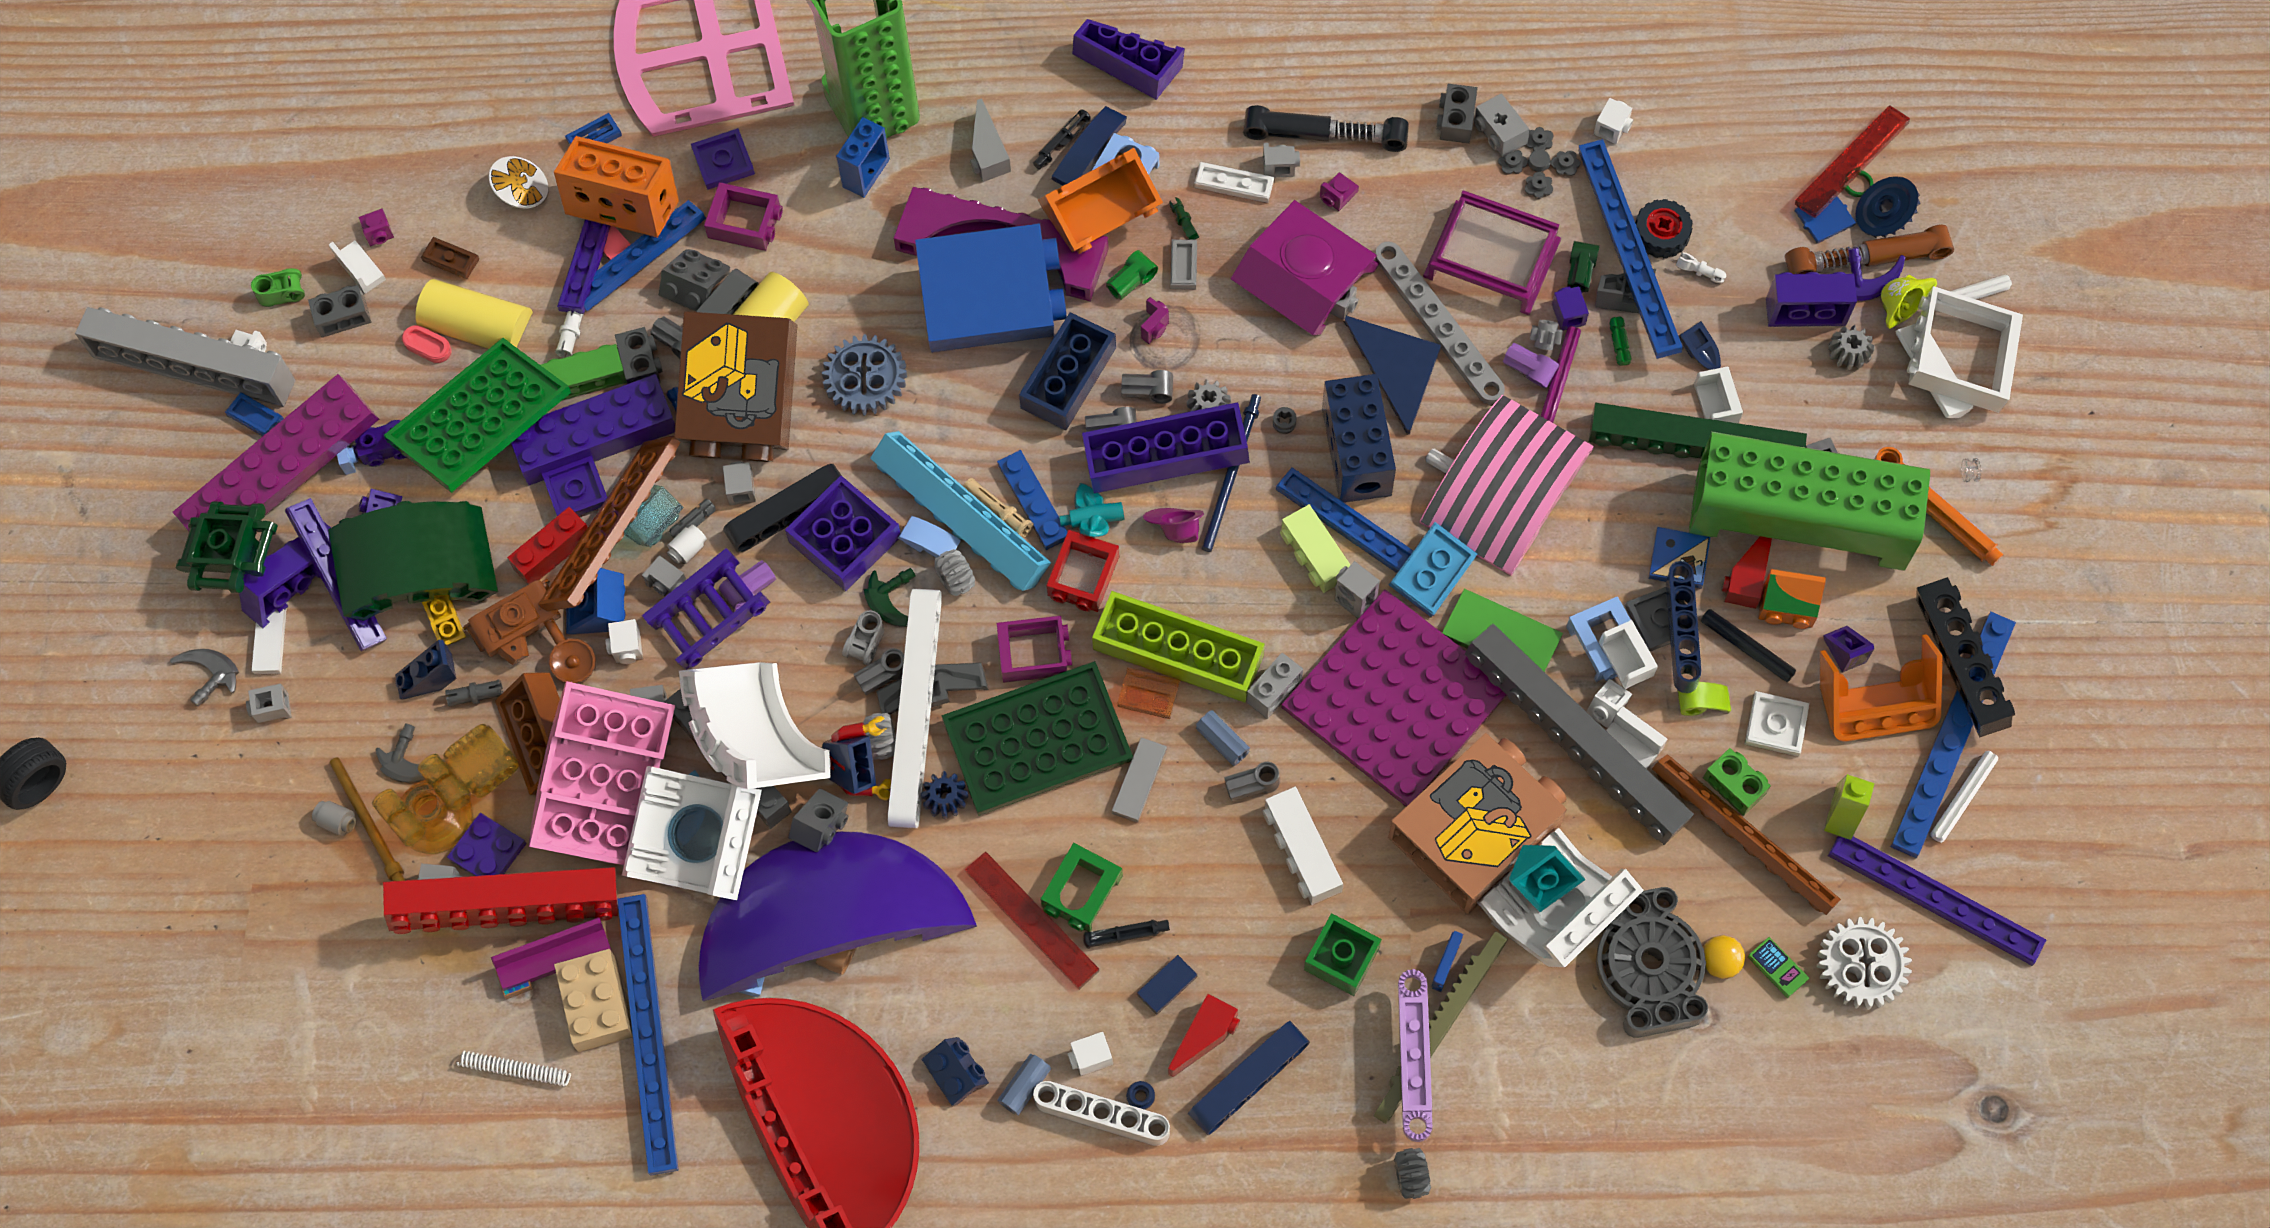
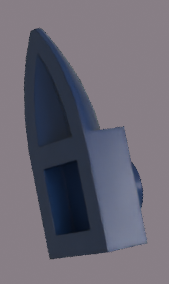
[1678,321,1721,370]

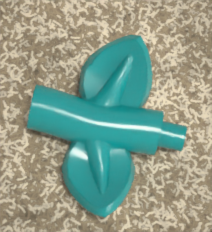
[1059,483,1125,537]

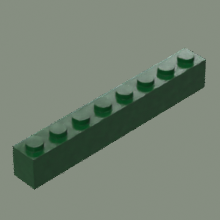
[1588,402,1807,459]

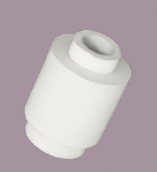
[667,525,707,564]

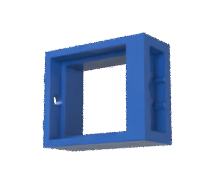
[836,117,890,198]

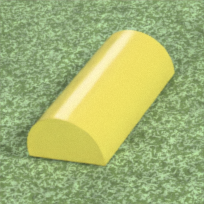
[733,272,809,322]
[415,279,533,349]

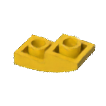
[422,595,466,646]

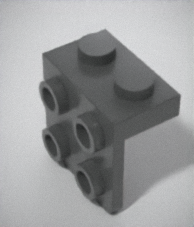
[658,249,730,311]

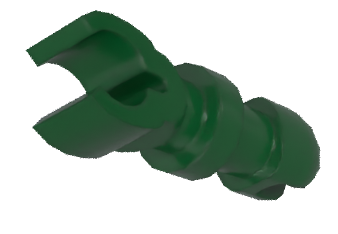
[1169,197,1199,240]

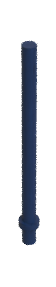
[1202,394,1261,552]

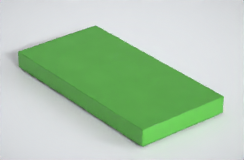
[1442,588,1563,672]

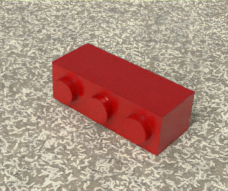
[507,507,588,585]

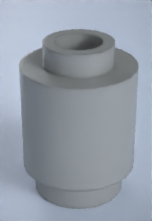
[312,801,356,836]

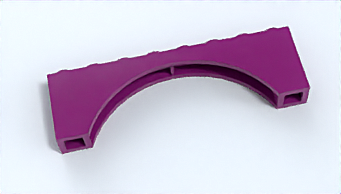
[893,187,1109,302]

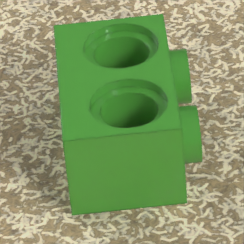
[1703,748,1771,816]

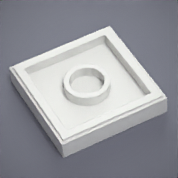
[1744,691,1810,757]

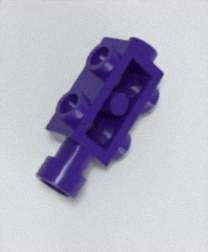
[352,420,407,467]

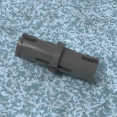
[445,679,503,707]

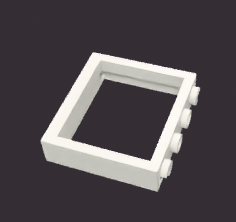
[1907,286,2023,413]

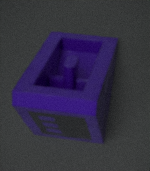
[1823,626,1874,673]

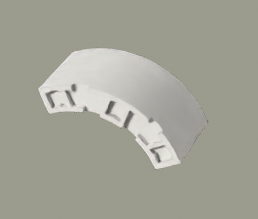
[679,662,831,789]

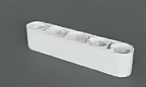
[1033,1081,1170,1146]

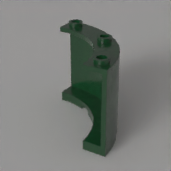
[328,501,498,621]

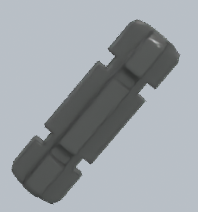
[669,499,716,538]

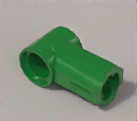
[1106,250,1158,300]

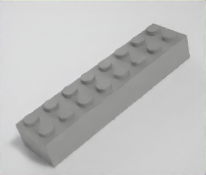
[75,307,295,407]

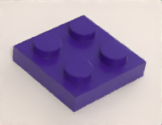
[691,128,755,190]
[542,455,608,516]
[447,813,527,876]

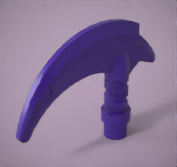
[1848,247,1905,301]

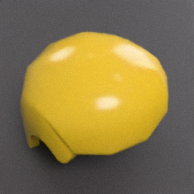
[1703,935,1745,979]

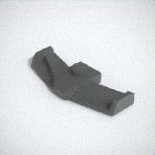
[876,663,989,715]

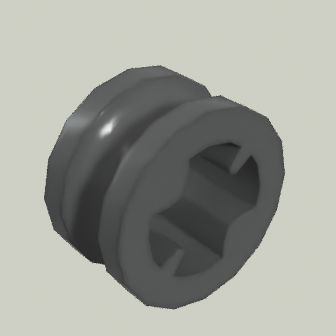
[1273,407,1297,434]

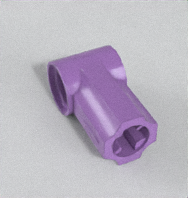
[1503,343,1559,388]
[719,560,776,611]

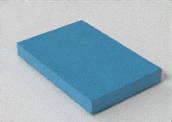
[1389,522,1478,617]

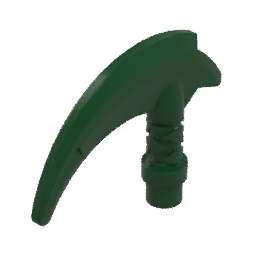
[864,567,916,627]

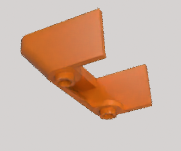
[1820,634,1942,741]

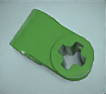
[251,268,305,307]

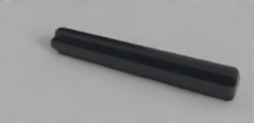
[1701,609,1796,682]

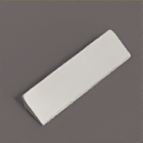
[1895,324,1973,418]

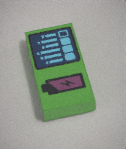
[1748,937,1809,999]

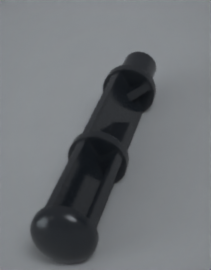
[1033,109,1091,169]
[1083,919,1170,948]

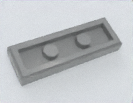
[1112,737,1167,823]

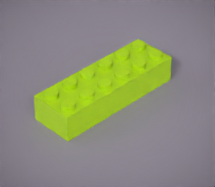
[1092,591,1265,703]

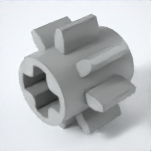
[1530,320,1563,350]

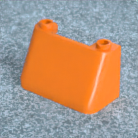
[1038,148,1163,254]

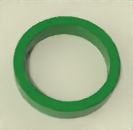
[1844,170,1873,197]

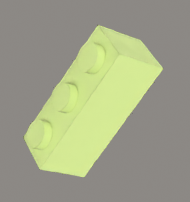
[1280,504,1350,593]

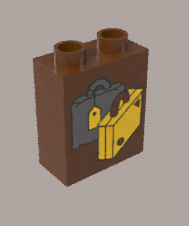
[675,311,798,462]

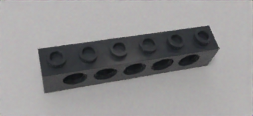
[1916,577,2015,738]

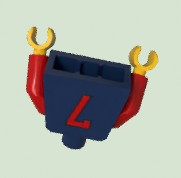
[821,716,891,800]

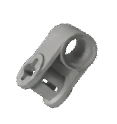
[842,610,885,666]

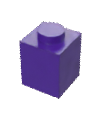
[1552,286,1589,331]

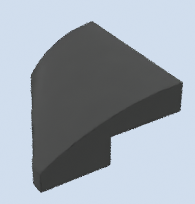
[1596,269,1656,313]

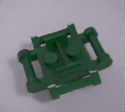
[175,501,278,593]

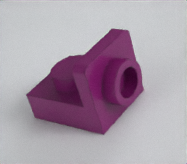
[1320,172,1359,211]
[358,208,394,246]

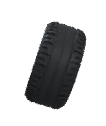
[0,737,67,810]

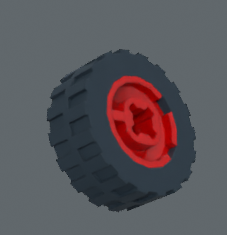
[1635,199,1693,259]

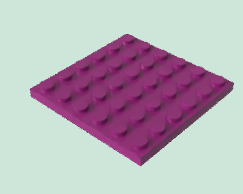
[1281,589,1508,807]

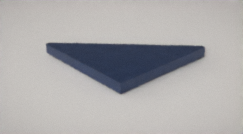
[1344,316,1441,434]

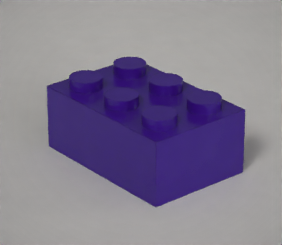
[1766,272,1857,327]

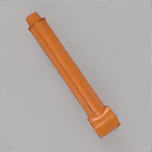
[1874,447,2004,566]

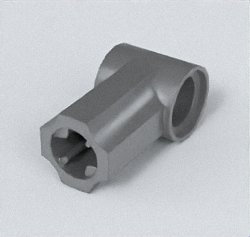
[650,316,683,359]
[1121,370,1173,404]
[1085,407,1137,432]
[853,648,904,695]
[1224,761,1280,801]

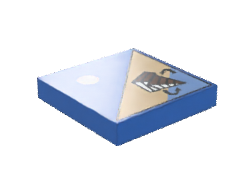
[1648,527,1711,589]

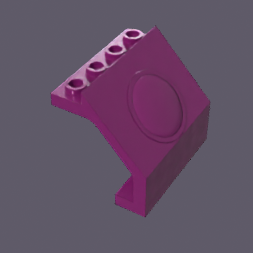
[1230,200,1379,335]

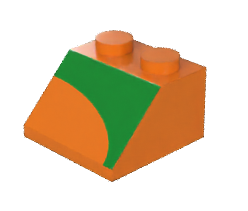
[1758,569,1826,629]

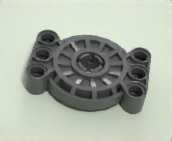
[1596,887,1708,1038]

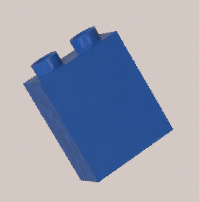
[915,224,1067,353]

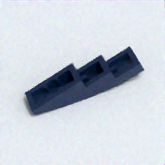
[1051,106,1127,186]

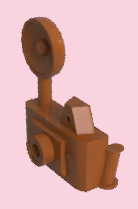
[463,579,596,684]

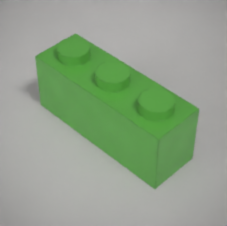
[541,344,627,400]

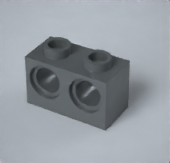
[1436,83,1478,144]
[308,285,372,337]
[615,327,663,384]

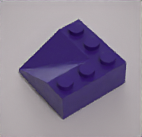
[785,476,901,591]

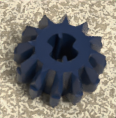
[921,771,968,819]

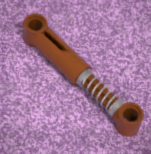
[1784,224,1954,274]

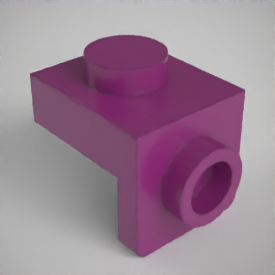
[1141,297,1169,344]

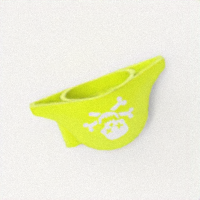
[1881,275,1937,329]

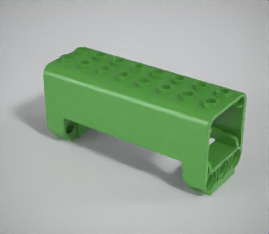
[806,0,920,138]
[1689,431,1930,571]

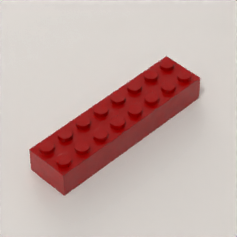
[383,867,618,934]

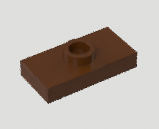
[421,237,479,279]

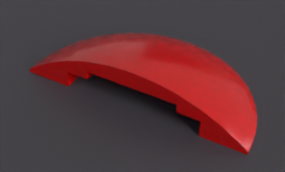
[713,998,919,1228]

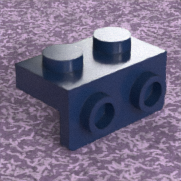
[921,1037,989,1106]

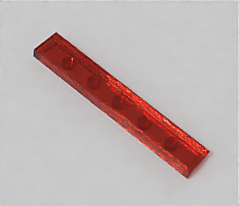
[1795,105,1910,218]
[965,851,1100,990]

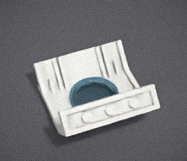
[622,766,762,900]

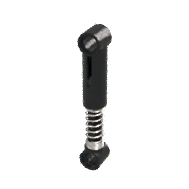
[1243,105,1409,152]

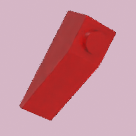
[1721,536,1772,609]
[1168,994,1240,1077]

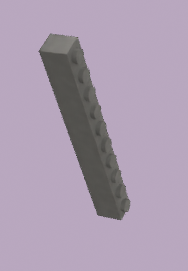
[1465,624,1694,845]

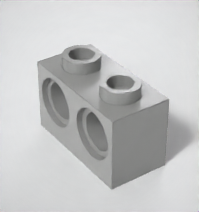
[1335,561,1380,619]
[1247,653,1303,719]

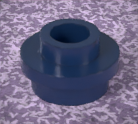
[1126,1081,1155,1110]

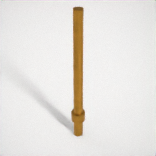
[329,757,406,881]

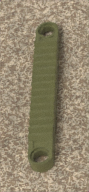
[1374,931,1508,1124]

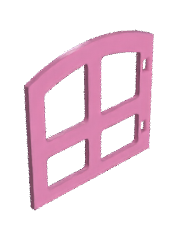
[614,0,794,137]

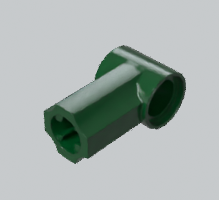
[1567,241,1599,293]

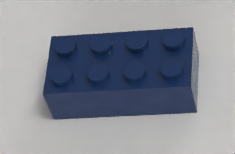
[1019,312,1116,430]

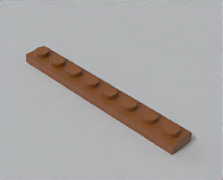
[1652,754,1841,915]

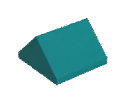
[1509,845,1585,912]

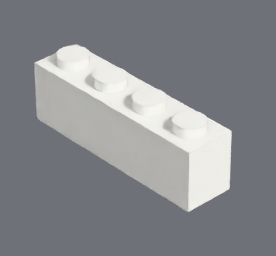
[1262,786,1343,905]

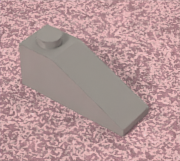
[970,98,1011,182]

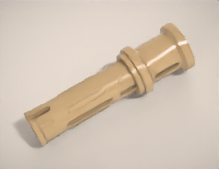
[963,478,1034,538]

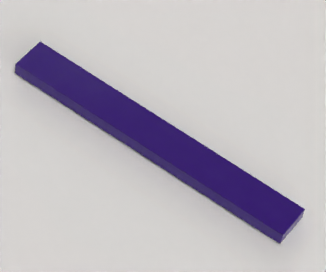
[1828,836,2046,966]

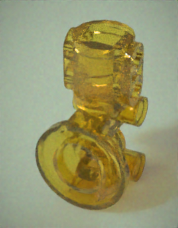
[372,724,519,854]

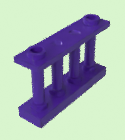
[642,548,771,670]

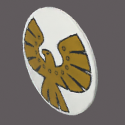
[489,156,548,209]

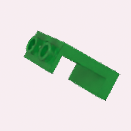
[1040,842,1123,932]

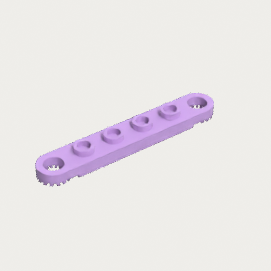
[1398,969,1433,1142]

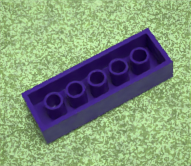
[511,374,675,486]
[1082,402,1250,493]

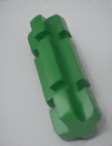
[1609,316,1632,366]

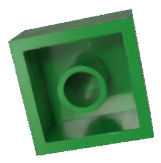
[1304,913,1382,996]

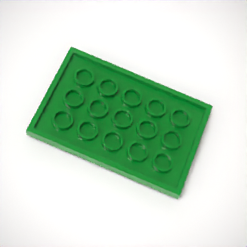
[384,338,572,493]

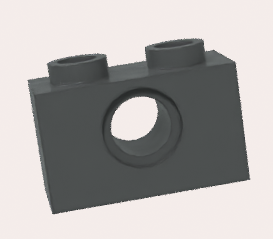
[788,788,849,852]

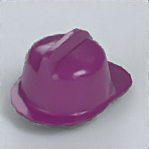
[1143,508,1204,543]

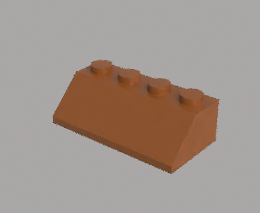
[495,673,560,795]

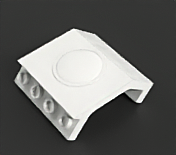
[1477,828,1644,967]

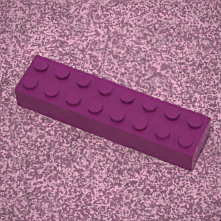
[173,374,379,531]

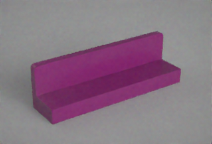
[491,918,612,991]

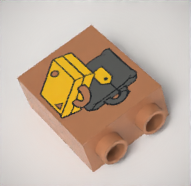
[1388,733,1567,915]

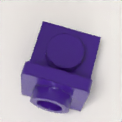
[358,488,402,514]

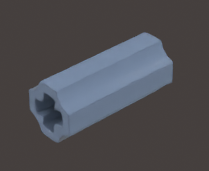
[1196,710,1250,766]
[997,1054,1051,1116]

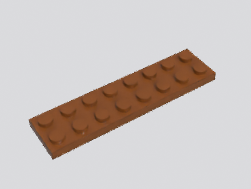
[538,435,681,611]

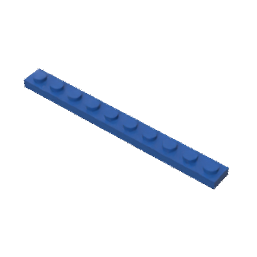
[1578,139,1683,359]
[1890,611,2016,858]
[617,894,679,1176]

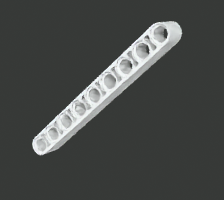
[888,589,942,828]

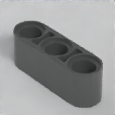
[696,269,759,314]

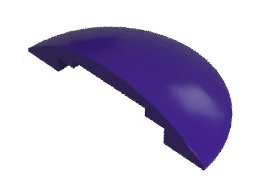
[699,831,977,1002]

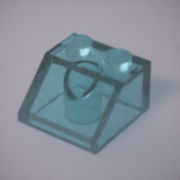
[624,485,684,547]

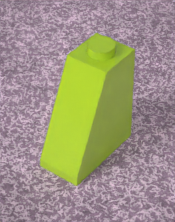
[1824,774,1875,840]

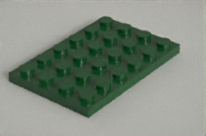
[941,661,1133,816]

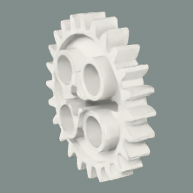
[1817,917,1912,1010]

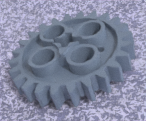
[822,334,907,416]

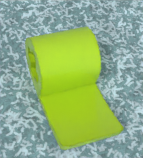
[1677,682,1731,716]

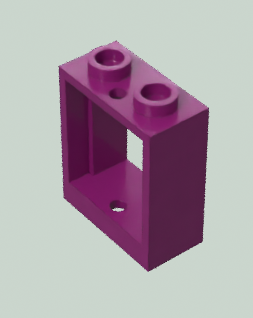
[704,182,783,251]
[996,616,1072,683]

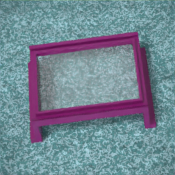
[1423,190,1561,315]

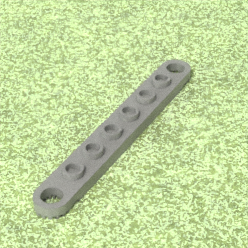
[1375,242,1505,405]

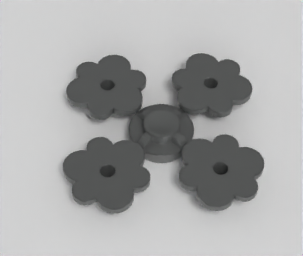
[1498,127,1581,198]

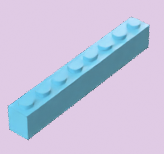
[870,431,1051,591]

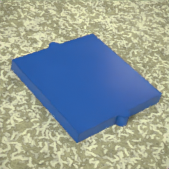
[1795,190,1856,244]

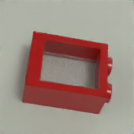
[1046,530,1120,612]

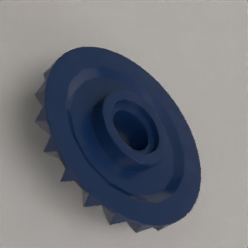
[1855,176,1921,238]

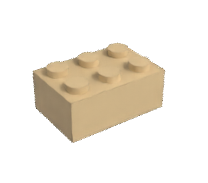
[554,949,633,1052]

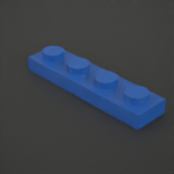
[997,450,1068,550]

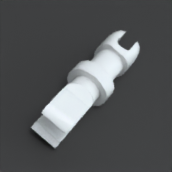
[1676,252,1726,284]

